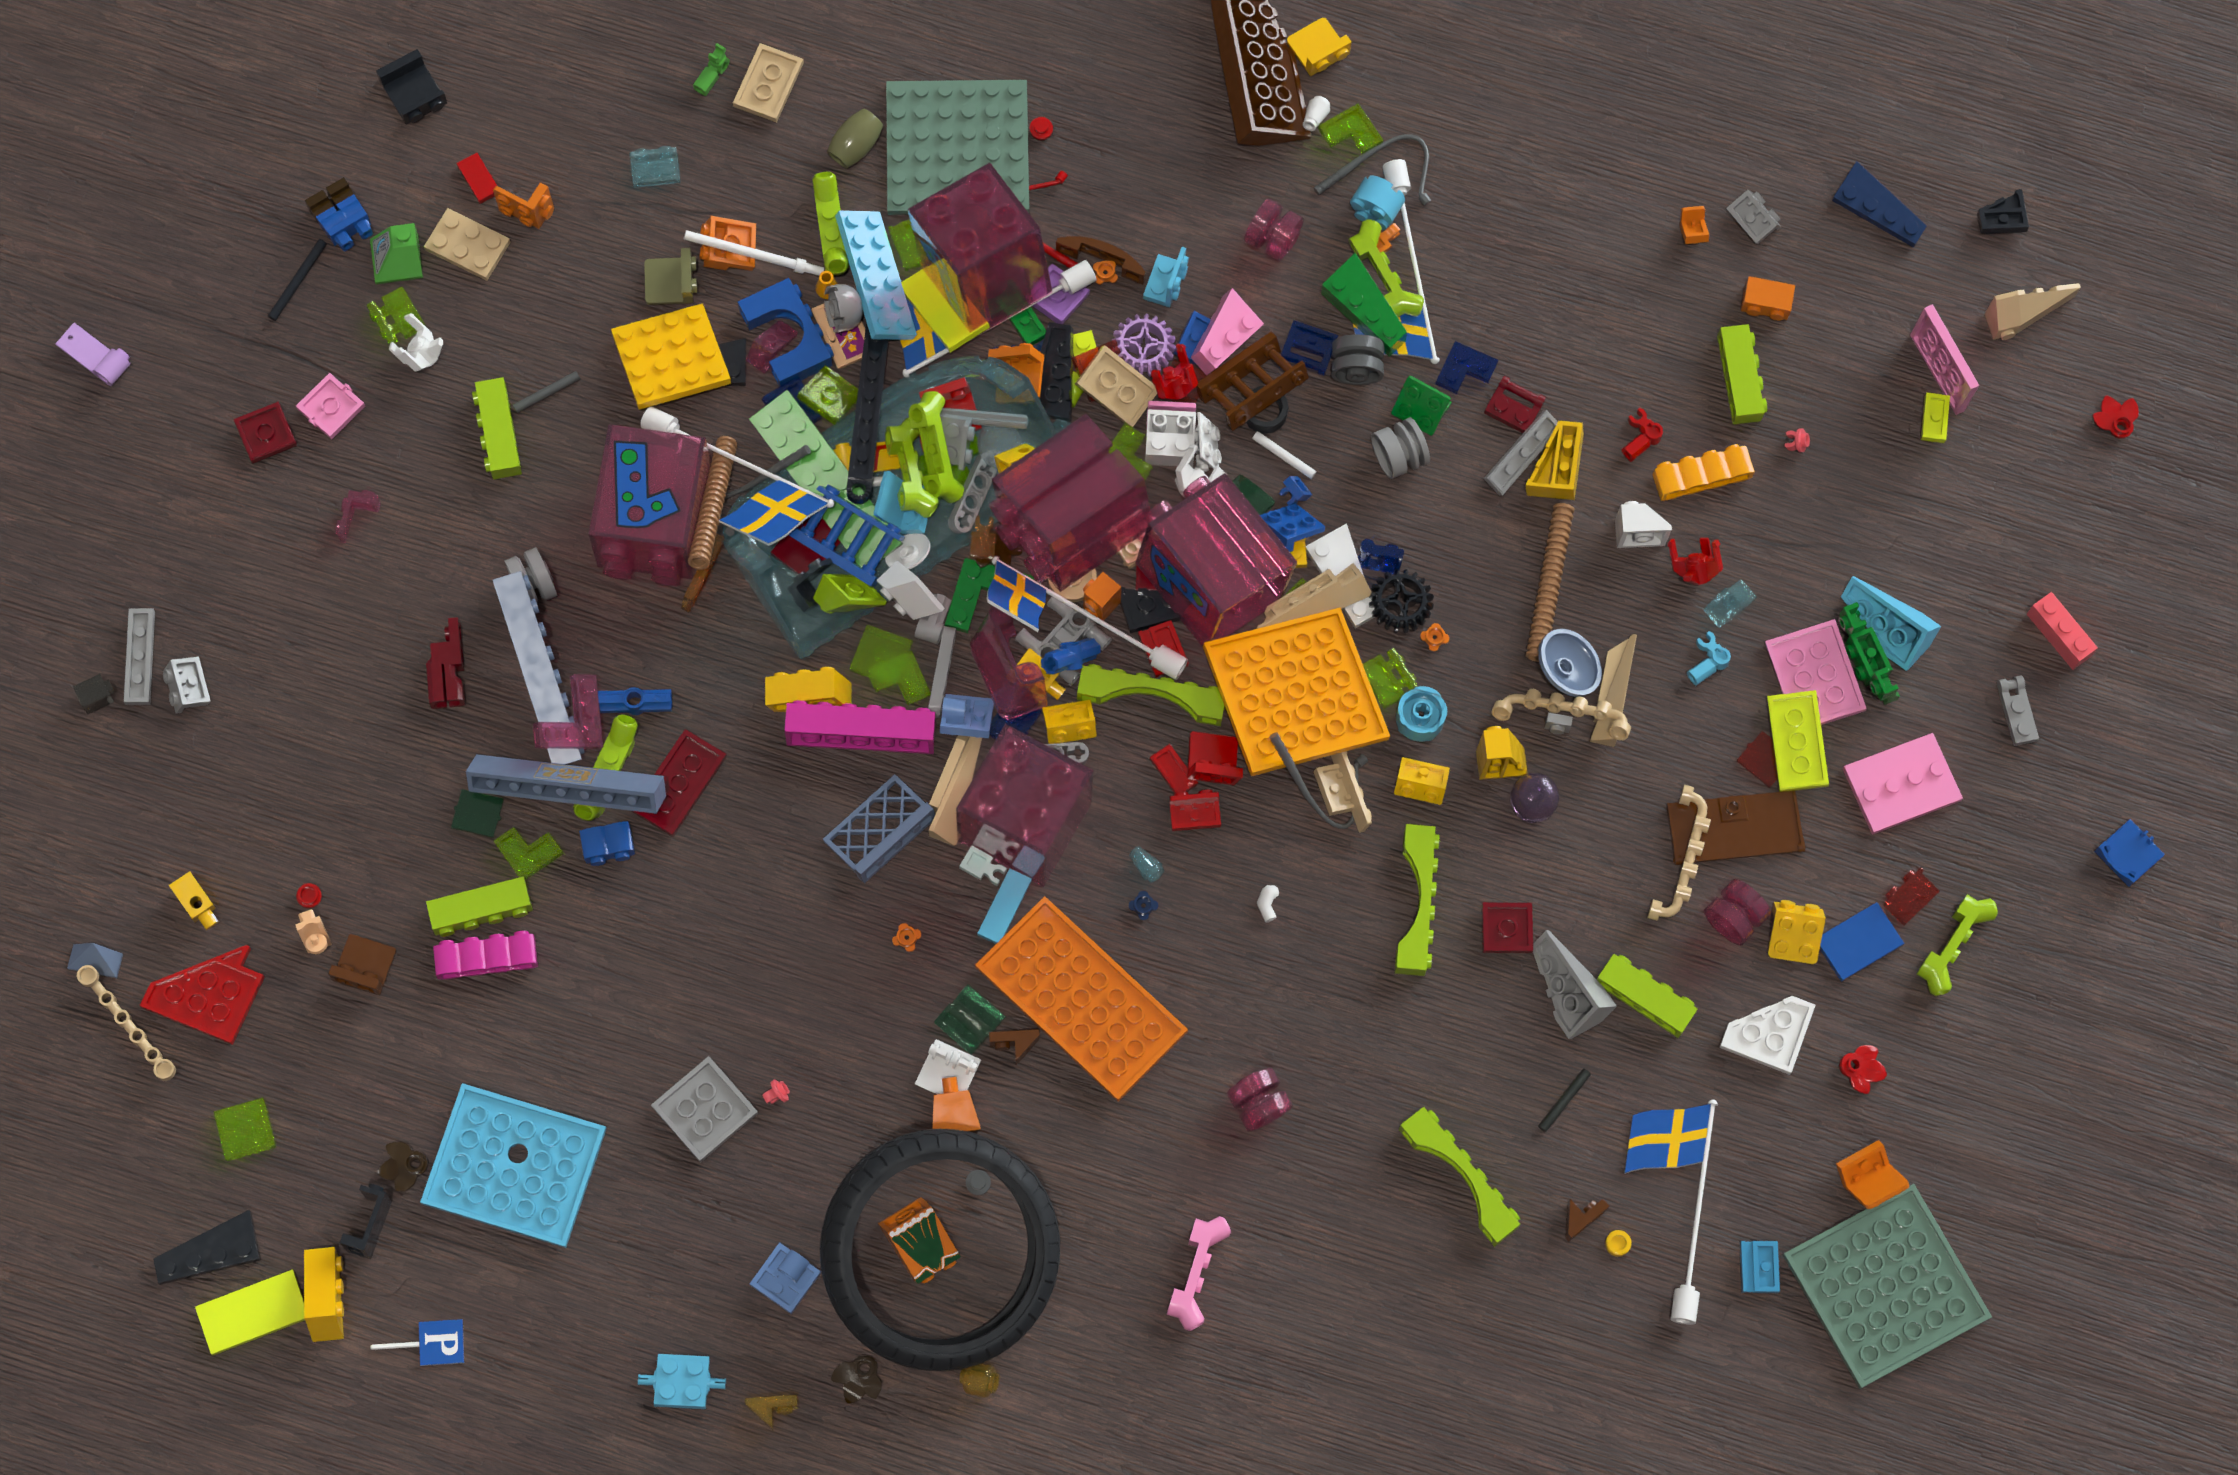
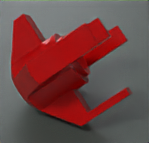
[1151,344,1198,400]
[1667,538,1723,585]

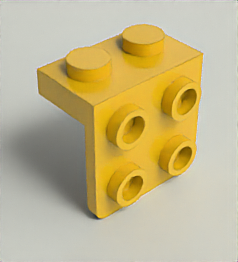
[1287,18,1351,76]
[1768,900,1826,964]

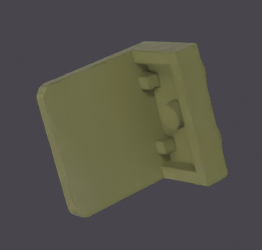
[644,248,697,305]

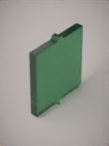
[451,789,504,838]

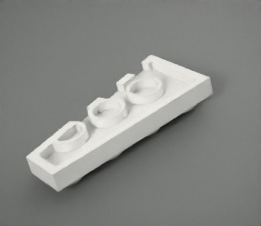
[1306,523,1375,628]

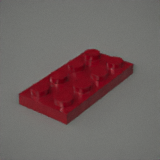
[631,729,727,837]

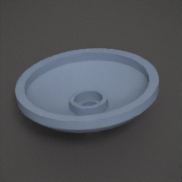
[1538,629,1602,697]

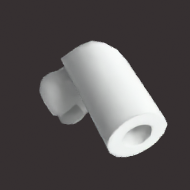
[1257,885,1279,923]

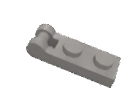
[1997,675,2039,746]

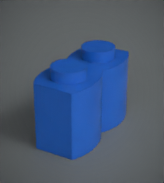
[579,821,635,866]

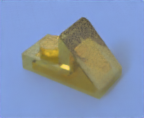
[745,1395,798,1431]

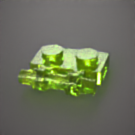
[367,287,426,345]
[1363,648,1419,709]

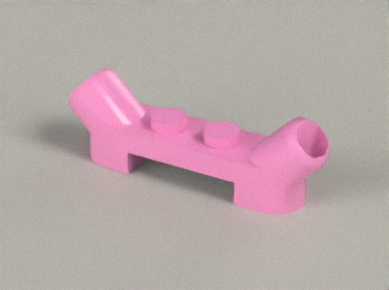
[1167,1216,1231,1331]

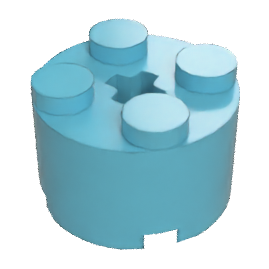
[1350,175,1405,230]
[1396,686,1447,742]

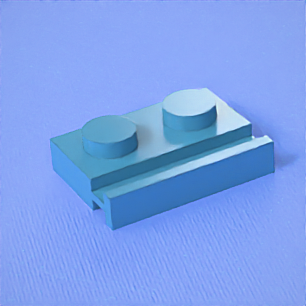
[1740,1241,1780,1293]

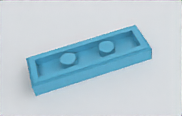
[977,868,1032,944]

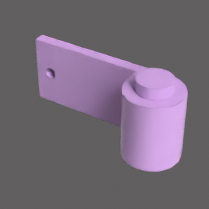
[56,323,130,386]

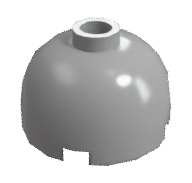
[824,284,863,333]

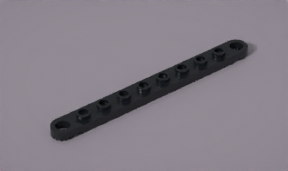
[846,322,889,504]

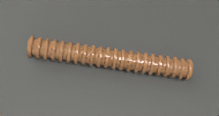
[688,436,737,570]
[1526,503,1575,662]

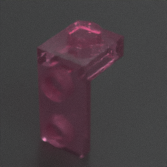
[746,320,798,374]
[335,490,381,543]

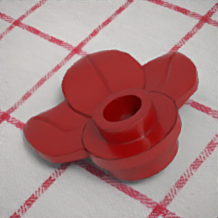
[2092,395,2139,438]
[1839,1045,1887,1094]

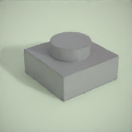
[1544,713,1573,734]

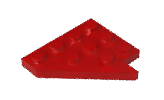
[140,945,265,1045]

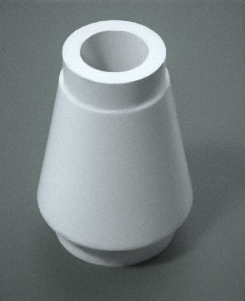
[1303,96,1330,131]

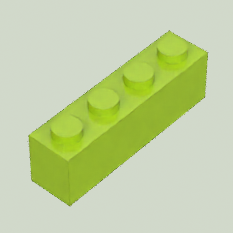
[1717,324,1767,424]
[472,377,522,480]
[426,876,533,937]
[1597,954,1698,1038]

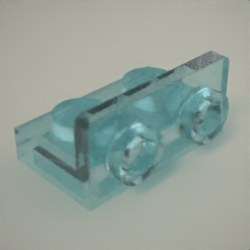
[629,146,681,188]

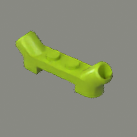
[812,172,849,276]
[1348,219,1424,317]
[908,391,964,503]
[885,417,939,518]
[573,715,638,821]
[1916,894,1997,996]

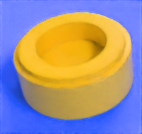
[1605,1230,1631,1257]

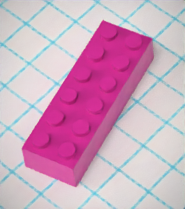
[785,700,936,754]

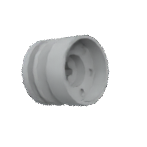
[1371,417,1430,479]

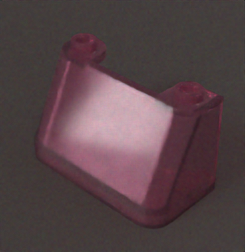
[970,606,1048,719]

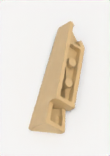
[1257,563,1371,628]
[1590,634,1637,747]
[929,735,982,846]

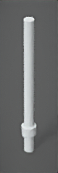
[684,230,824,276]

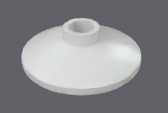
[885,534,931,569]

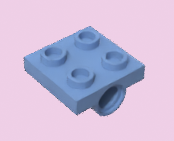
[940,694,995,738]
[750,1242,821,1314]

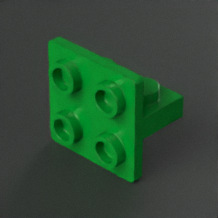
[1391,376,1452,436]

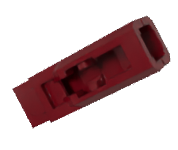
[426,617,465,709]

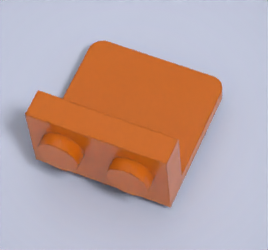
[493,183,554,229]
[988,343,1044,404]
[1836,1140,1910,1209]

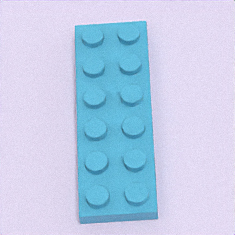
[835,211,917,340]

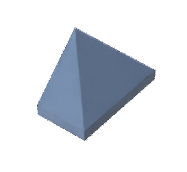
[67,943,123,978]

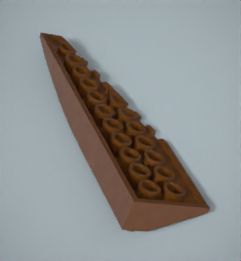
[1211,0,1312,146]

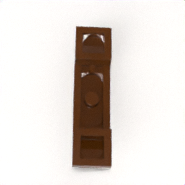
[1056,236,1146,285]

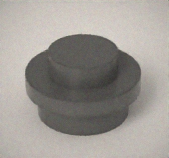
[966,1170,991,1195]

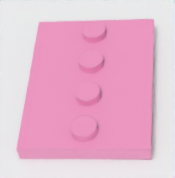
[1910,304,1979,415]
[1765,619,1867,725]
[1843,733,1963,835]

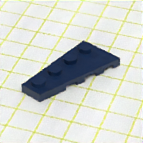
[1832,161,1927,248]

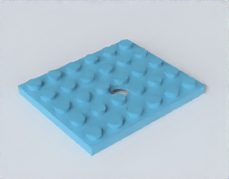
[420,1083,607,1248]

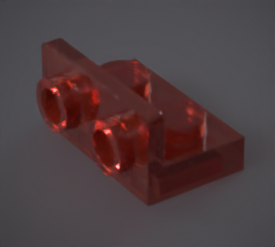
[1883,867,1940,926]

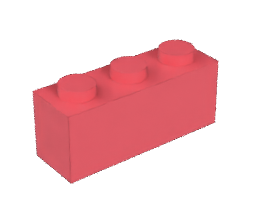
[2027,592,2098,670]

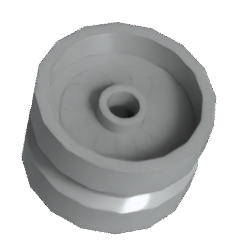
[504,547,557,603]

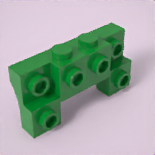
[1839,602,1900,705]

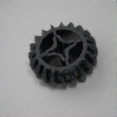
[1369,569,1434,634]

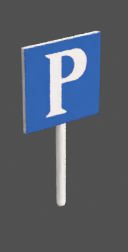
[370,1319,464,1366]

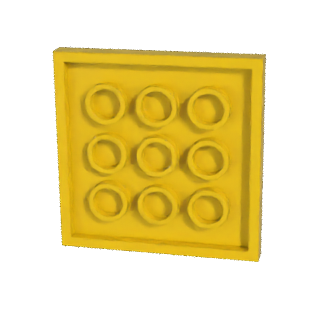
[611,303,731,410]

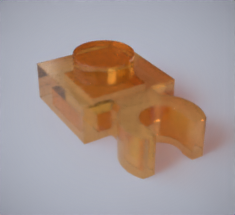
[969,516,996,559]

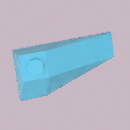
[1841,576,1941,671]

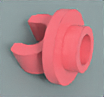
[1785,428,1810,452]
[762,1079,790,1104]

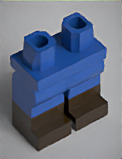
[305,177,373,251]

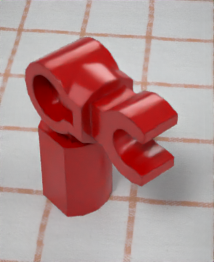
[1622,408,1663,462]

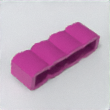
[433,931,538,980]

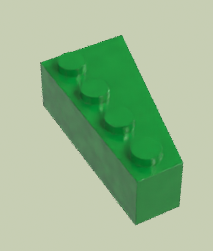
[1321,253,1407,357]

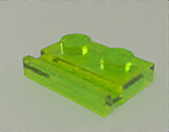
[888,216,937,271]

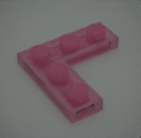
[533,674,603,749]

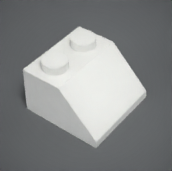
[1615,501,1672,548]
[876,560,945,620]

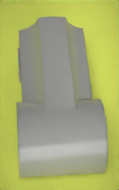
[914,594,952,645]

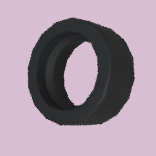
[1245,385,1289,434]

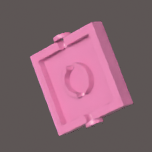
[296,373,365,440]

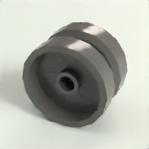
[1331,334,1384,385]

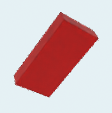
[456,153,497,204]
[1150,744,1198,794]

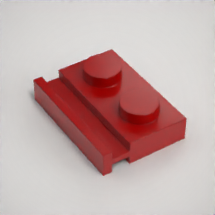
[1138,620,1189,678]

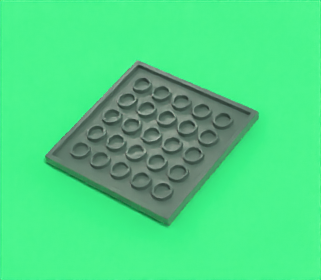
[886,80,1029,215]
[1783,1184,1992,1389]

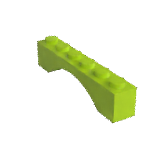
[1077,664,1225,726]
[1395,824,1439,976]
[1399,1107,1520,1247]

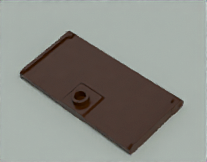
[1666,790,1806,865]

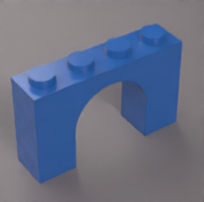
[738,278,834,390]

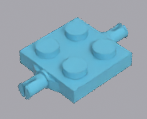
[638,1354,726,1409]

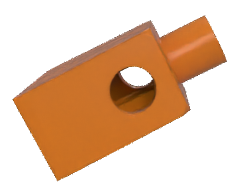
[932,1077,981,1132]

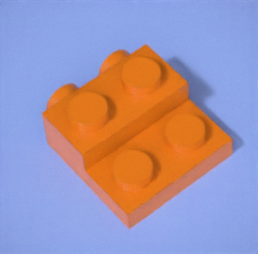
[699,216,756,271]

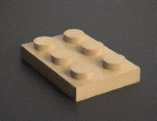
[733,43,804,123]
[424,208,511,281]
[1075,345,1157,428]

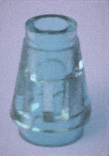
[1129,846,1164,883]

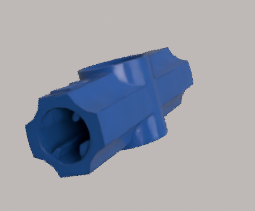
[1041,638,1101,674]
[597,687,672,716]

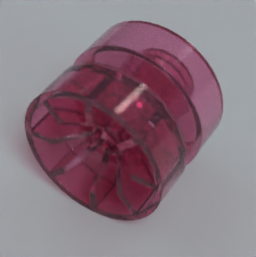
[1244,198,1304,261]
[1704,879,1771,946]
[1226,1068,1293,1132]

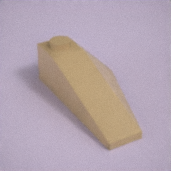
[1985,283,2081,340]

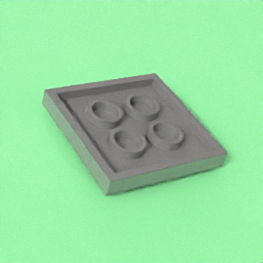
[651,1056,758,1163]

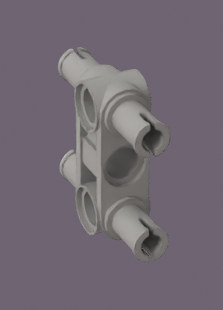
[1015,597,1112,686]

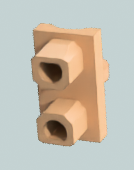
[295,910,332,954]

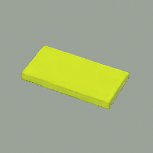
[901,260,990,353]
[1767,690,1829,792]
[195,1269,305,1356]

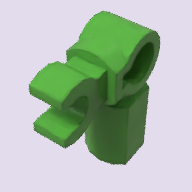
[693,43,730,96]

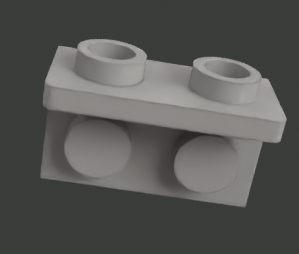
[1726,190,1781,244]
[942,413,975,470]
[163,656,211,714]

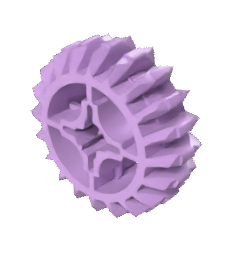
[1111,313,1176,377]

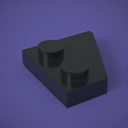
[1977,189,2029,234]

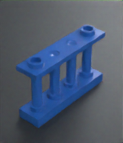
[789,484,905,587]

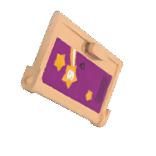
[811,304,865,369]

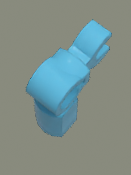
[1687,631,1731,685]

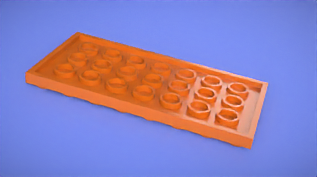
[975,896,1188,1102]

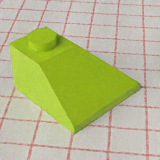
[813,574,887,613]

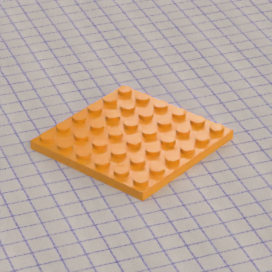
[1203,608,1390,776]

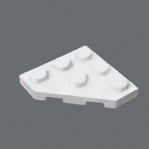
[1719,996,1815,1075]

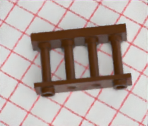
[1196,331,1309,431]

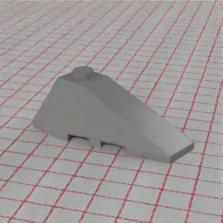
[1533,930,1617,1039]

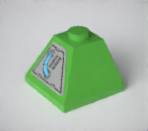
[370,223,423,284]

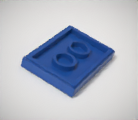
[1820,902,1904,982]

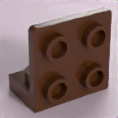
[328,934,396,996]

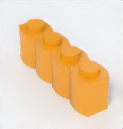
[1652,444,1755,501]

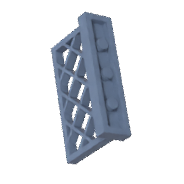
[823,774,935,883]

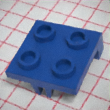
[1256,503,1325,553]
[2094,819,2165,887]

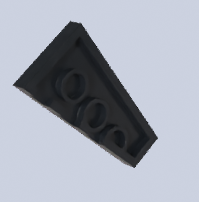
[1025,322,1074,422]

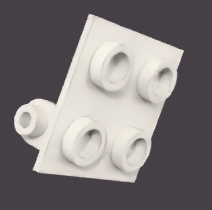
[1195,412,1222,472]
[915,1039,981,1094]

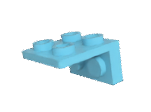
[1143,247,1189,308]
[874,471,928,534]

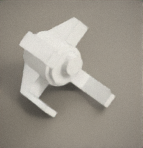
[389,313,443,372]
[1175,444,1227,501]

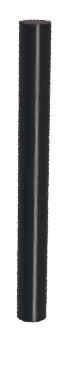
[268,239,327,321]

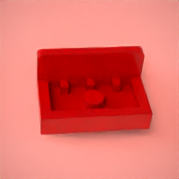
[1169,790,1221,831]

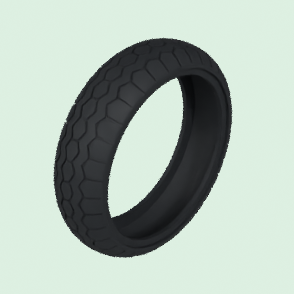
[820,1129,1060,1371]

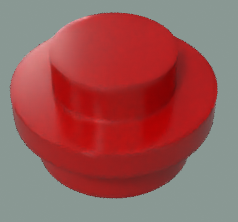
[1030,117,1053,140]
[296,883,322,908]

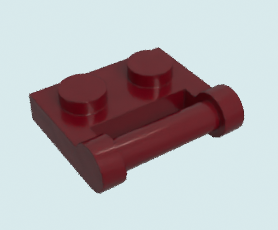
[1484,375,1547,433]

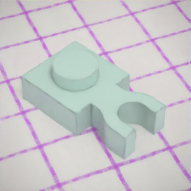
[959,846,1007,886]

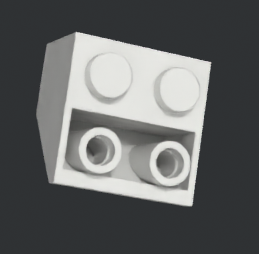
[1145,409,1196,467]

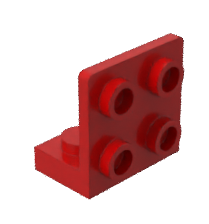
[919,377,982,431]
[1187,731,1243,785]

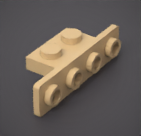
[1314,751,1372,833]

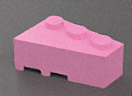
[1191,288,1264,375]

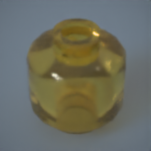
[959,1363,999,1398]

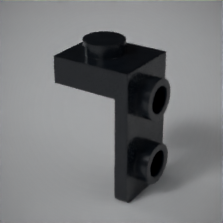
[787,558,833,612]

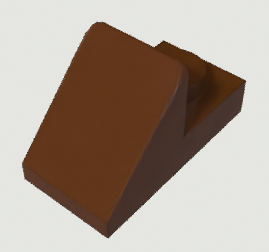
[989,1029,1040,1065]
[1565,1199,1610,1242]

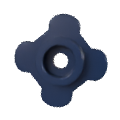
[1129,891,1158,920]

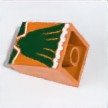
[878,1197,961,1284]

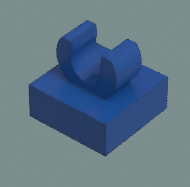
[1279,476,1312,505]

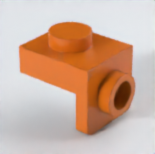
[1680,206,1709,244]

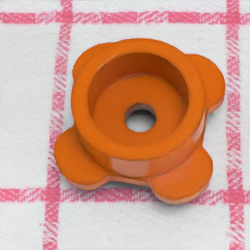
[1093,261,1118,285]
[1420,623,1449,652]
[892,923,921,952]

